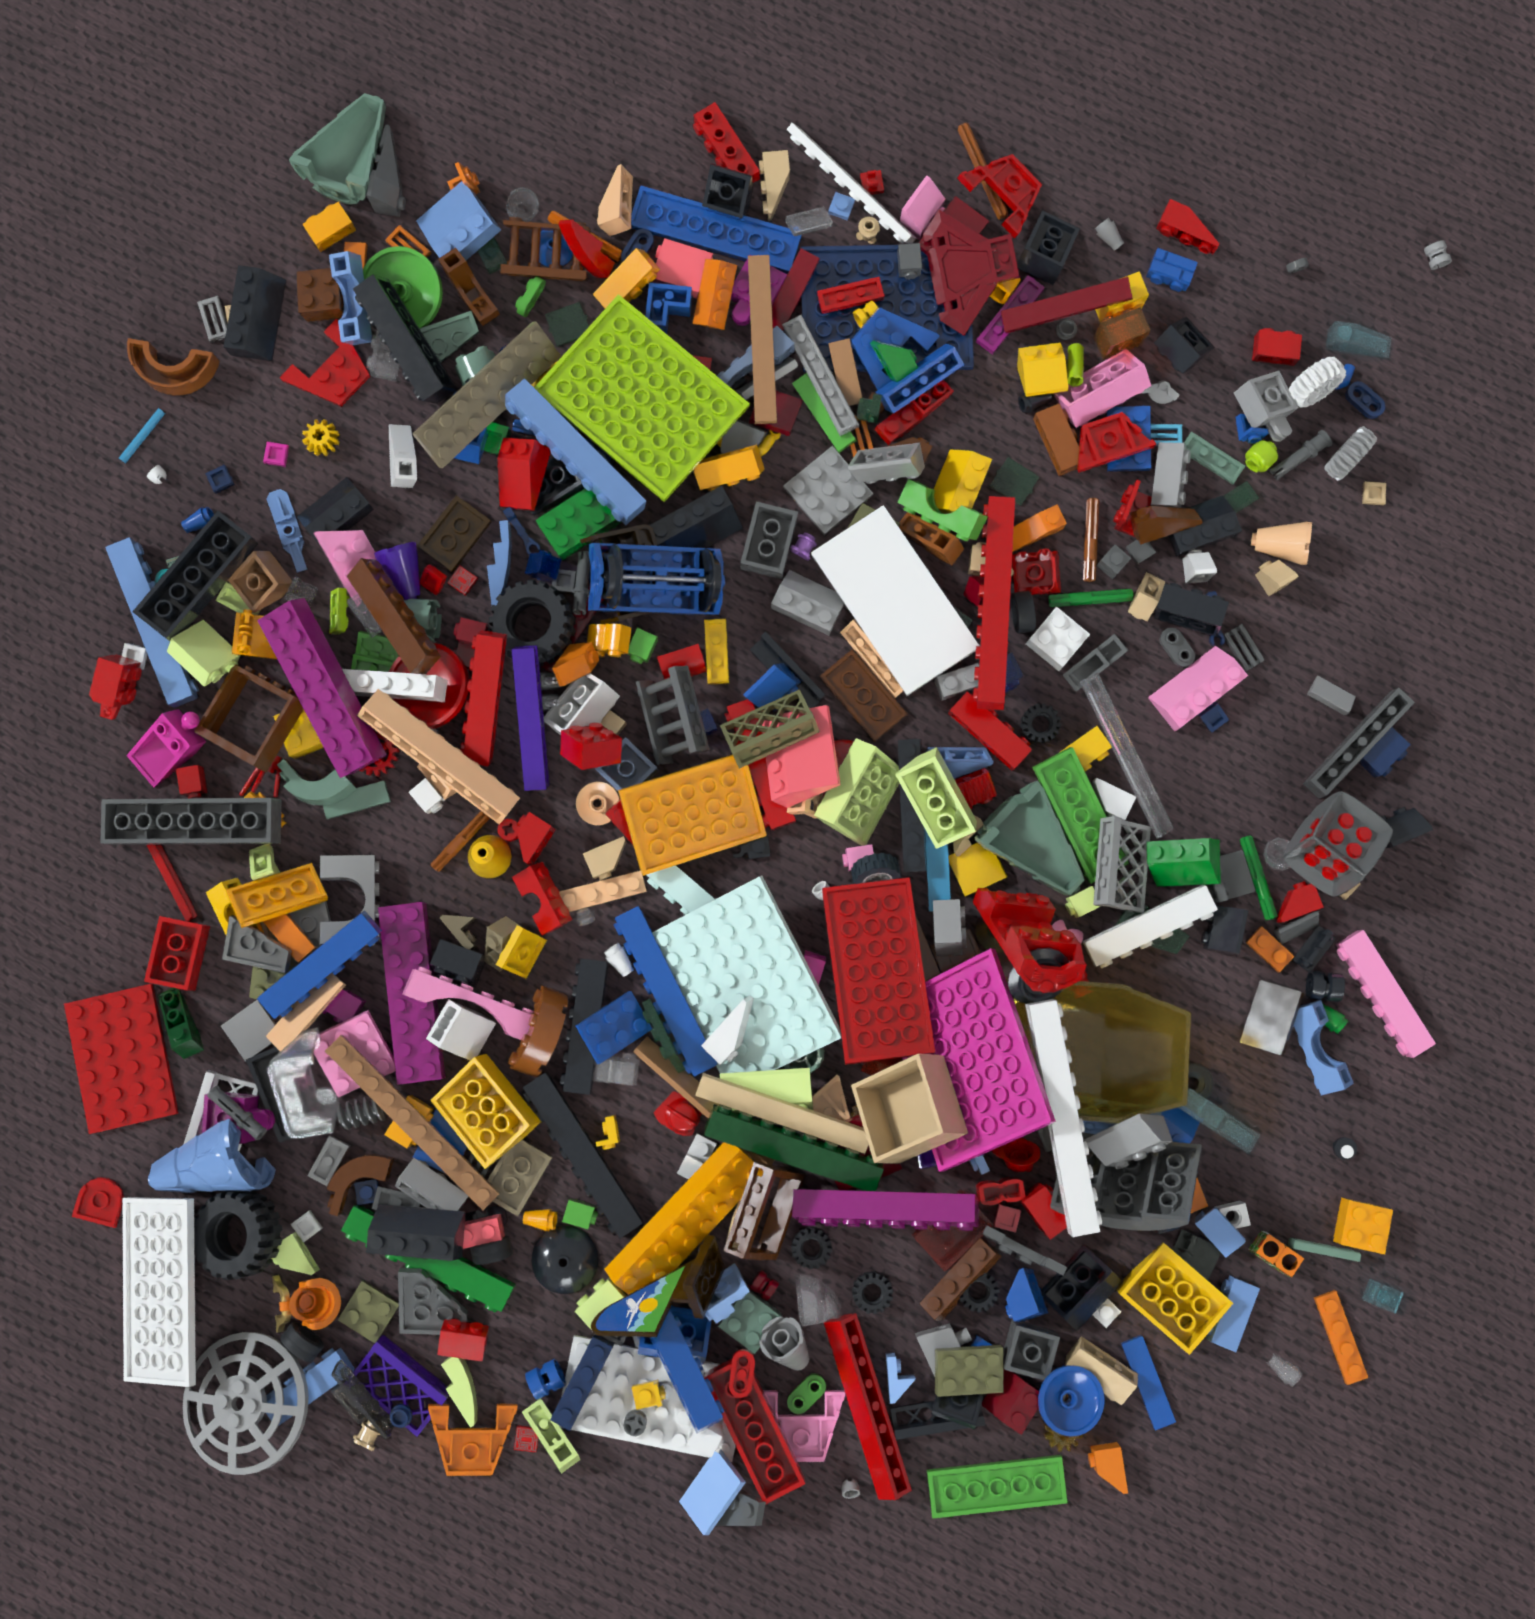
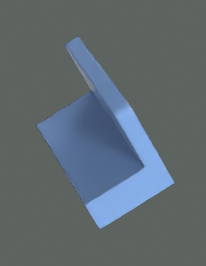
[1195,1207,1246,1257]

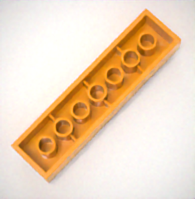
[604,1142,764,1295]

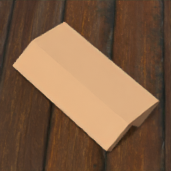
[840,619,904,698]
[266,973,346,1054]

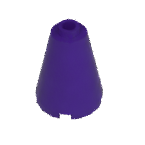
[374,542,421,600]

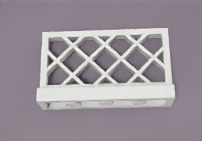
[183,1070,258,1152]

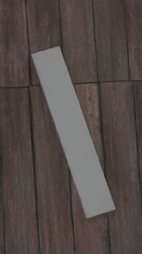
[782,315,859,436]

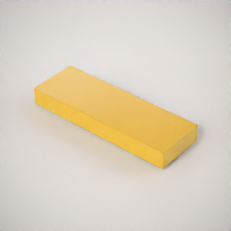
[704,619,729,684]

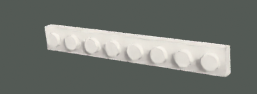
[787,123,916,244]

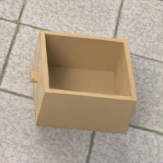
[851,1053,968,1163]

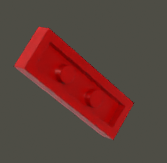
[817,277,884,314]

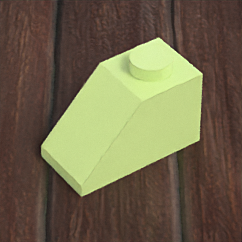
[271,1232,320,1275]

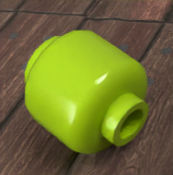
[1245,440,1278,472]

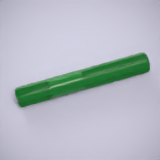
[1048,589,1134,607]
[1240,836,1277,920]

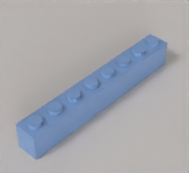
[505,378,646,525]
[105,537,199,708]

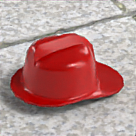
[654,1091,702,1136]
[991,1137,1041,1172]

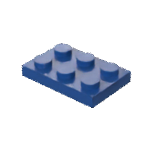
[1107,406,1151,471]
[576,991,652,1064]

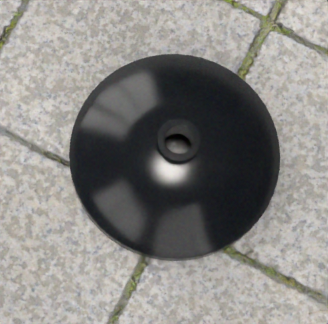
[531,1226,598,1294]

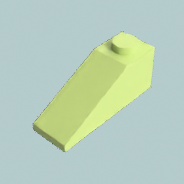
[522,1399,580,1474]

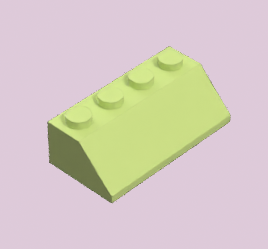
[895,747,977,849]
[720,1068,813,1113]

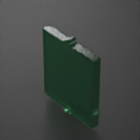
[545,302,589,347]
[989,457,1039,506]

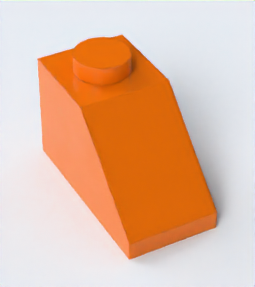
[552,642,599,686]
[1088,1442,1128,1494]

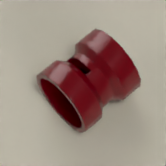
[749,1270,779,1301]

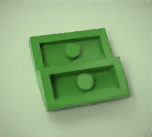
[351,631,399,672]

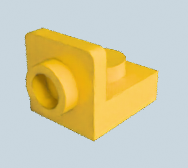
[596,1115,620,1149]
[632,1379,666,1410]

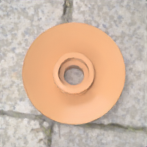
[576,782,619,825]

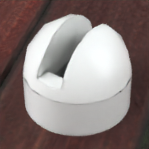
[147,465,167,484]
[812,881,830,900]

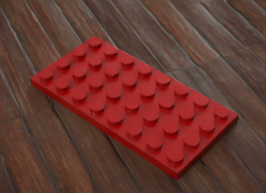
[822,877,935,1065]

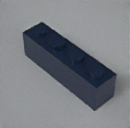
[550,1334,614,1431]

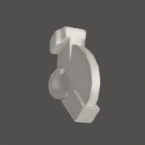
[1142,380,1180,404]

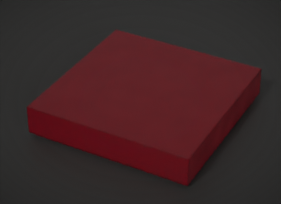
[749,391,803,436]

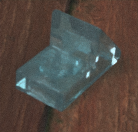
[1362,1279,1404,1314]

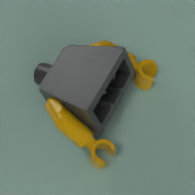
[717,420,781,457]

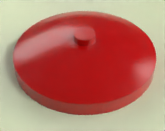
[389,643,469,729]

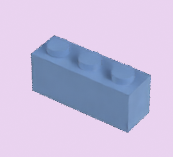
[1206,1275,1260,1352]

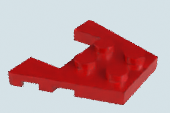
[957,154,1042,239]
[280,318,371,407]

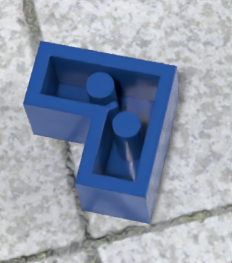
[645,282,693,334]

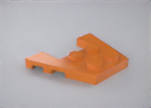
[428,1404,518,1476]

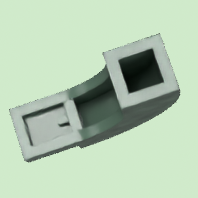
[277,759,357,806]

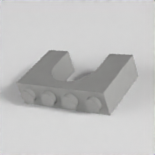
[320,855,379,945]

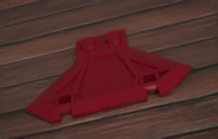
[923,209,1020,336]

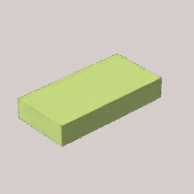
[216,582,261,615]

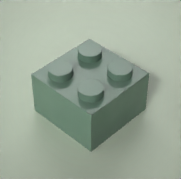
[718,1288,782,1354]

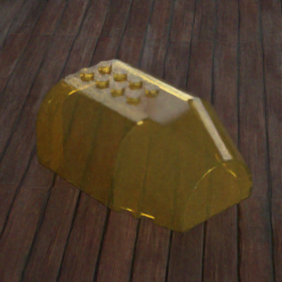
[1005,977,1191,1123]

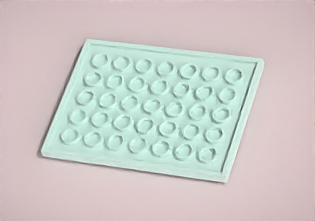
[652,876,842,1074]

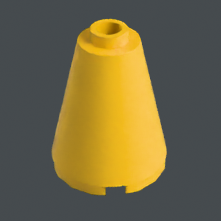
[468,835,512,879]

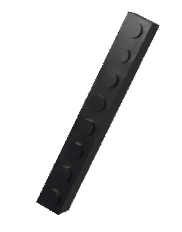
[523,1072,644,1238]

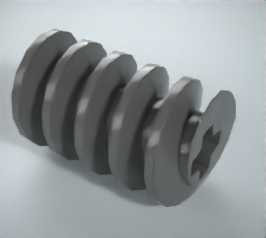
[337,1097,387,1130]

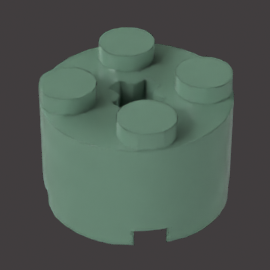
[455,346,496,386]
[404,599,442,643]

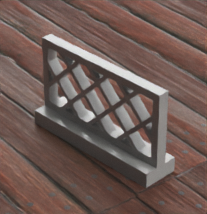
[1093,816,1151,913]

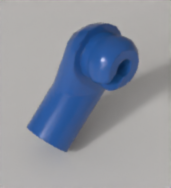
[1335,364,1355,389]

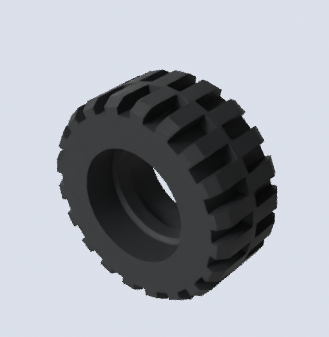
[489,580,576,666]
[194,1191,283,1280]

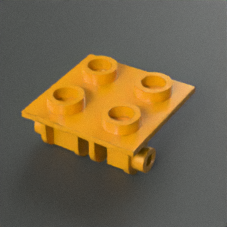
[232,609,277,659]

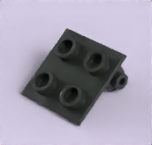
[1172,1229,1221,1281]

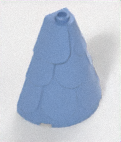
[148,1119,276,1193]

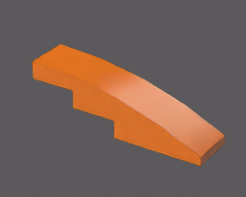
[263,913,317,963]

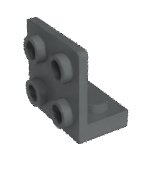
[1207,850,1255,903]

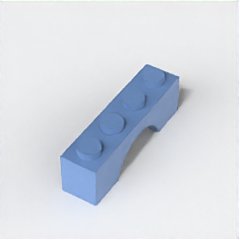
[329,251,373,345]
[1294,1000,1354,1095]

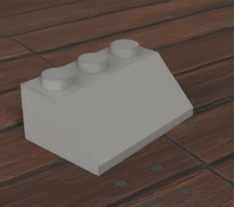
[848,443,925,484]
[771,570,844,636]
[1084,1114,1173,1169]

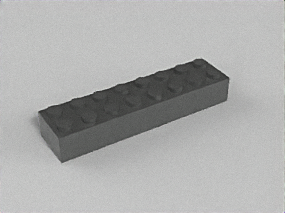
[100,798,282,845]

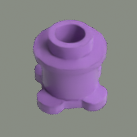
[790,532,817,561]

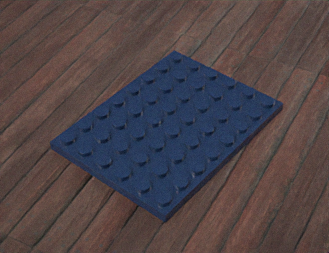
[801,245,974,373]

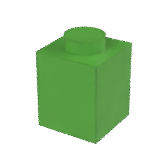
[627,628,658,664]
[562,1198,598,1229]

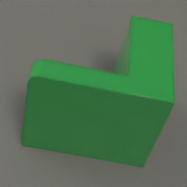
[484,422,511,455]

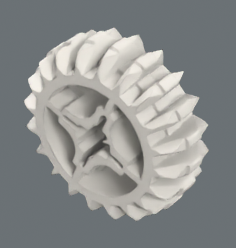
[1289,357,1346,408]

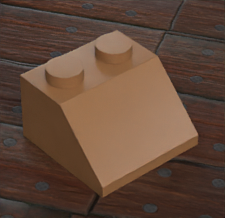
[228,551,294,613]

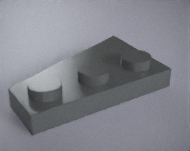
[222,915,292,973]
[716,1490,766,1526]

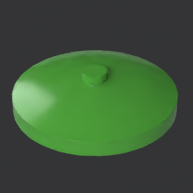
[363,246,442,328]

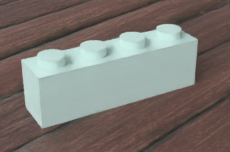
[646,865,715,915]

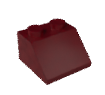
[982,1368,1040,1435]

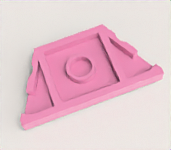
[314,530,376,607]

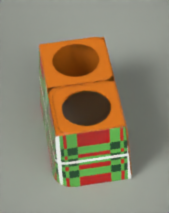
[1248,1231,1304,1278]

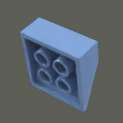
[416,181,501,260]

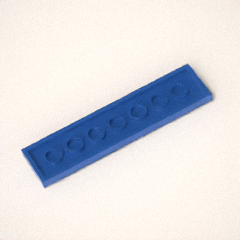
[631,186,802,274]

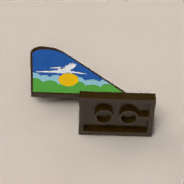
[591,1235,725,1337]

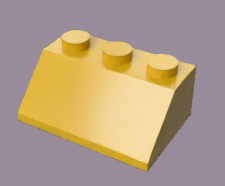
[934,449,992,514]

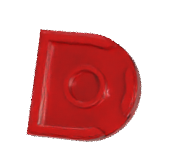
[72,1177,124,1228]

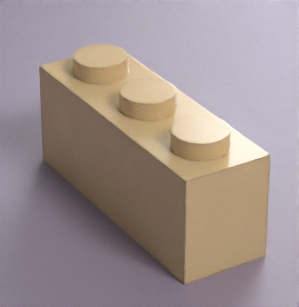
[1065,1336,1138,1405]

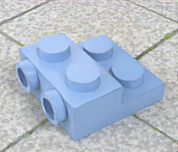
[705,1263,750,1323]

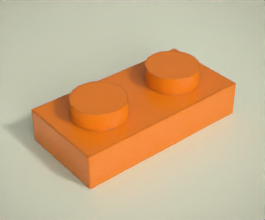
[1246,926,1294,973]

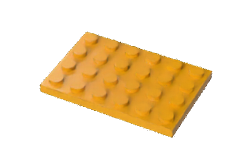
[618,755,767,876]

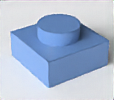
[828,192,855,221]

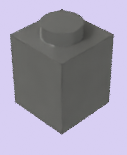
[897,243,922,279]
[1096,545,1131,580]

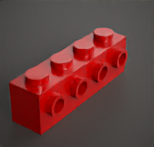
[693,102,760,183]

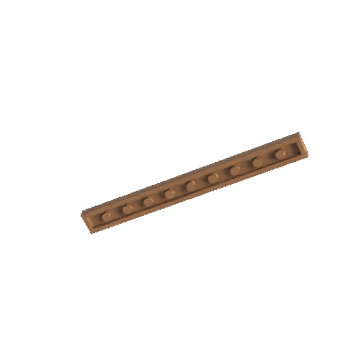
[325,1035,500,1210]

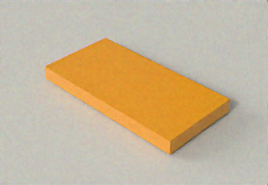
[226,863,328,928]

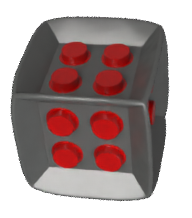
[1283,791,1393,897]

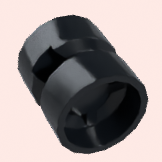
[1305,970,1345,1002]

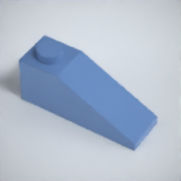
[926,747,993,779]

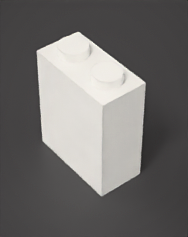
[426,999,496,1061]

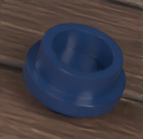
[390,1404,413,1428]

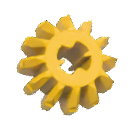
[302,419,340,456]

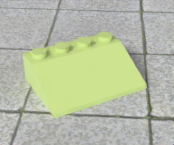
[814,739,900,846]

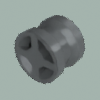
[623,1409,647,1437]

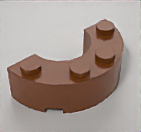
[127,338,220,395]
[508,985,568,1077]

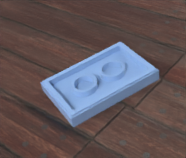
[679,1450,746,1535]

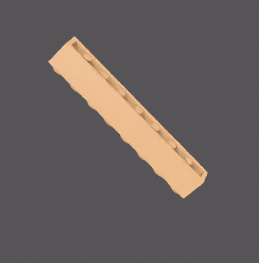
[357,689,520,824]

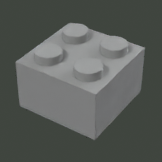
[933,899,967,956]

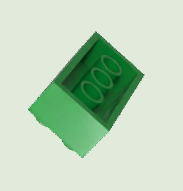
[536,489,622,561]

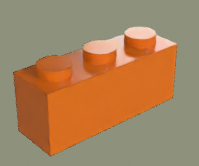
[693,259,737,330]

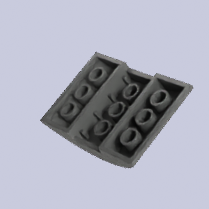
[1050,1133,1202,1231]

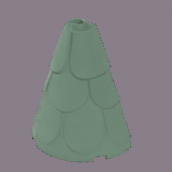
[289,93,386,204]
[975,781,1084,896]

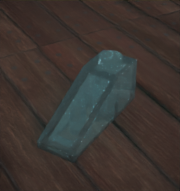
[1326,321,1392,358]

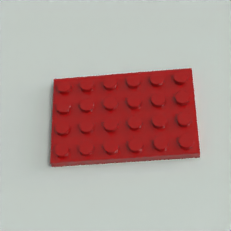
[64,984,179,1134]

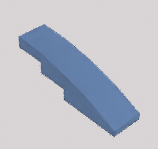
[487,520,512,605]

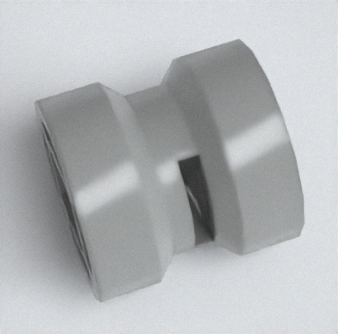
[1424,240,1452,270]

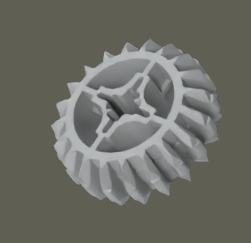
[1324,426,1377,481]

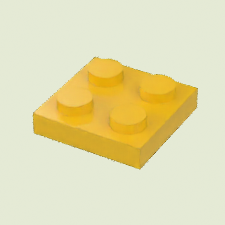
[496,925,547,979]

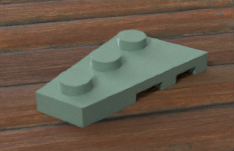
[420,311,480,362]

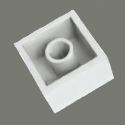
[1026,607,1090,671]

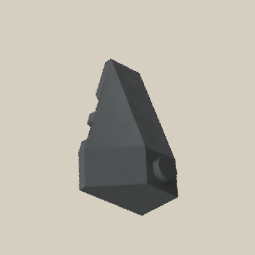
[367,125,406,217]

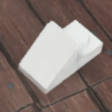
[677,1133,717,1179]

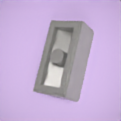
[1307,676,1356,715]

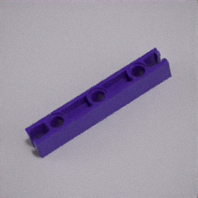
[512,645,550,791]

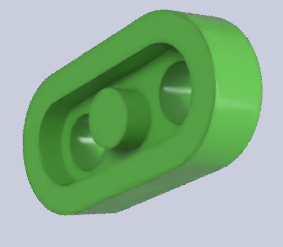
[515,276,546,317]
[787,1374,826,1414]

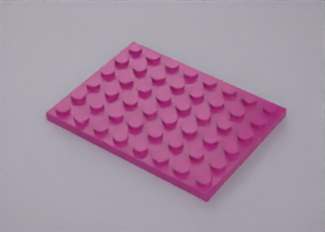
[903,948,1056,1172]

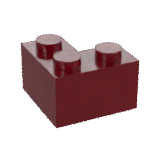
[453,617,490,670]

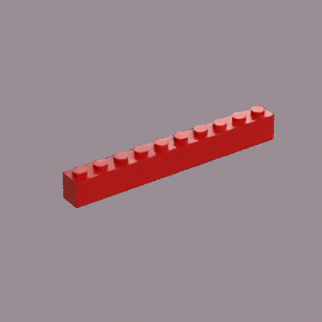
[973,496,1015,710]

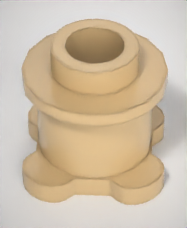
[856,217,880,244]
[353,1420,382,1451]

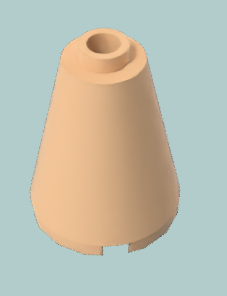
[1251,522,1312,565]

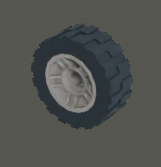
[851,853,902,884]

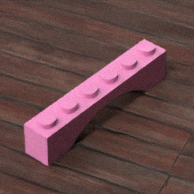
[402,967,534,1040]

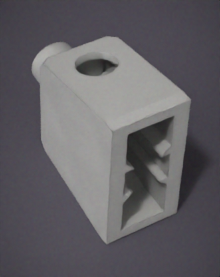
[915,1324,972,1377]

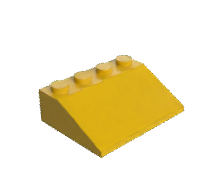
[430,1054,541,1169]
[1116,1242,1233,1355]

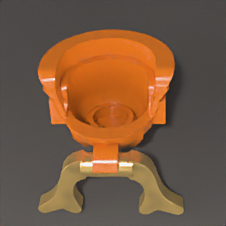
[272,1275,341,1333]

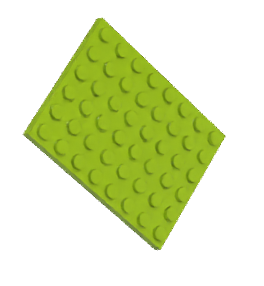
[534,294,750,502]

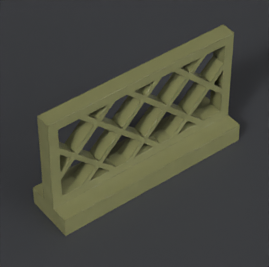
[720,689,820,769]

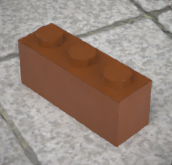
[1033,403,1079,476]

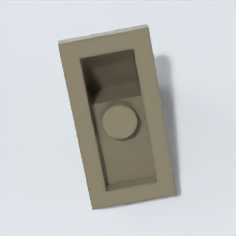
[440,915,477,950]

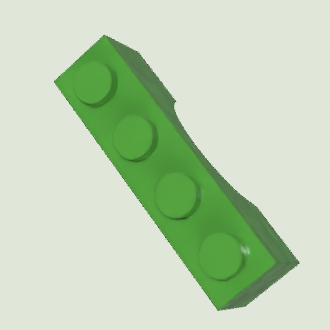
[897,479,988,542]

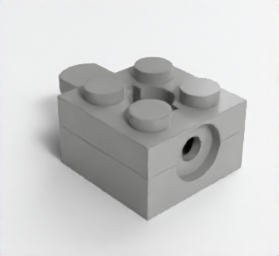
[1234,371,1299,442]

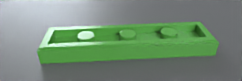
[792,373,856,453]

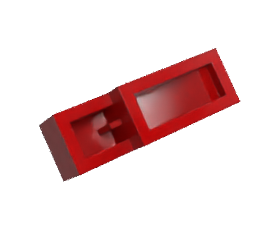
[559,220,615,278]

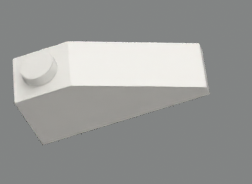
[701,995,754,1065]

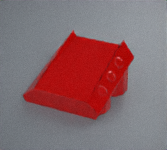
[1012,549,1061,595]

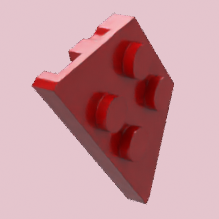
[1077,412,1156,473]

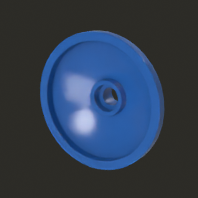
[1038,1365,1104,1436]

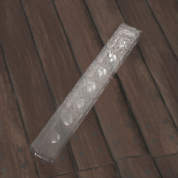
[1080,673,1174,838]

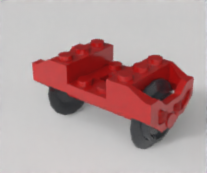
[973,887,1087,1004]

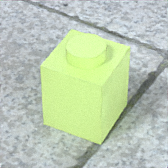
[1065,886,1100,918]

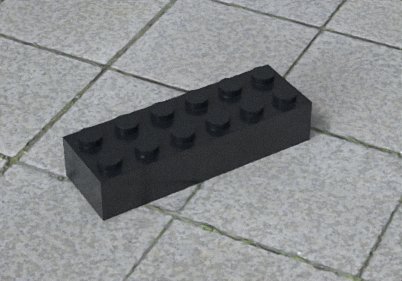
[353,274,458,403]
[132,511,258,641]

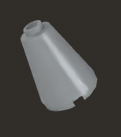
[759,1316,809,1371]

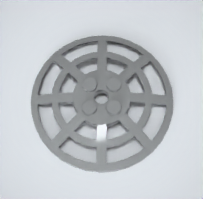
[183,1332,309,1475]

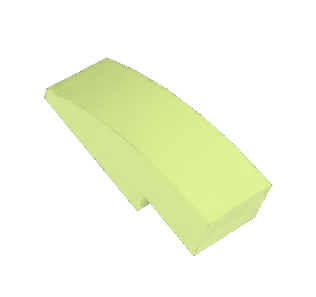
[441,1357,478,1428]

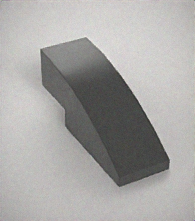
[1063,634,1129,692]

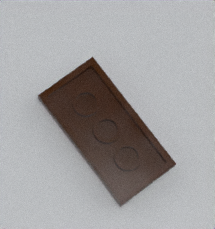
[819,649,908,742]

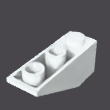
[389,424,417,488]

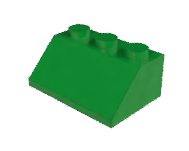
[1147,838,1221,887]

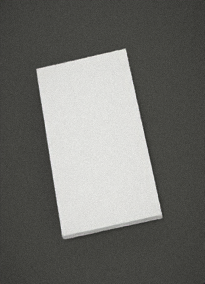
[811,505,979,696]

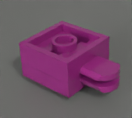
[730,255,787,326]
[202,1092,275,1144]

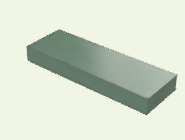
[1184,431,1245,485]
[323,781,391,820]
[1288,1237,1361,1262]

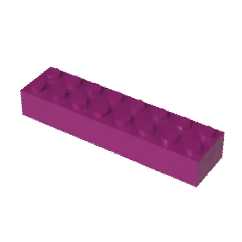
[257,598,387,778]
[378,902,446,1085]
[792,1189,979,1231]

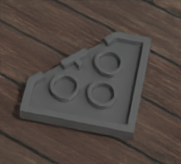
[398,1268,468,1335]

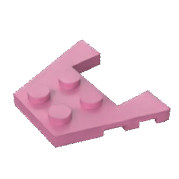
[763,1390,845,1462]

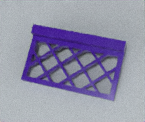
[348,1335,449,1437]

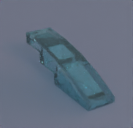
[1177,1088,1260,1154]

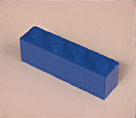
[876,344,964,414]

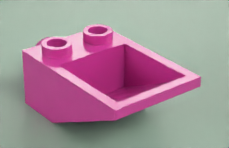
[127,709,206,788]

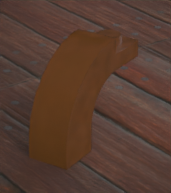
[438,247,500,326]
[327,1154,395,1216]

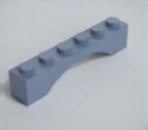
[717,326,794,387]

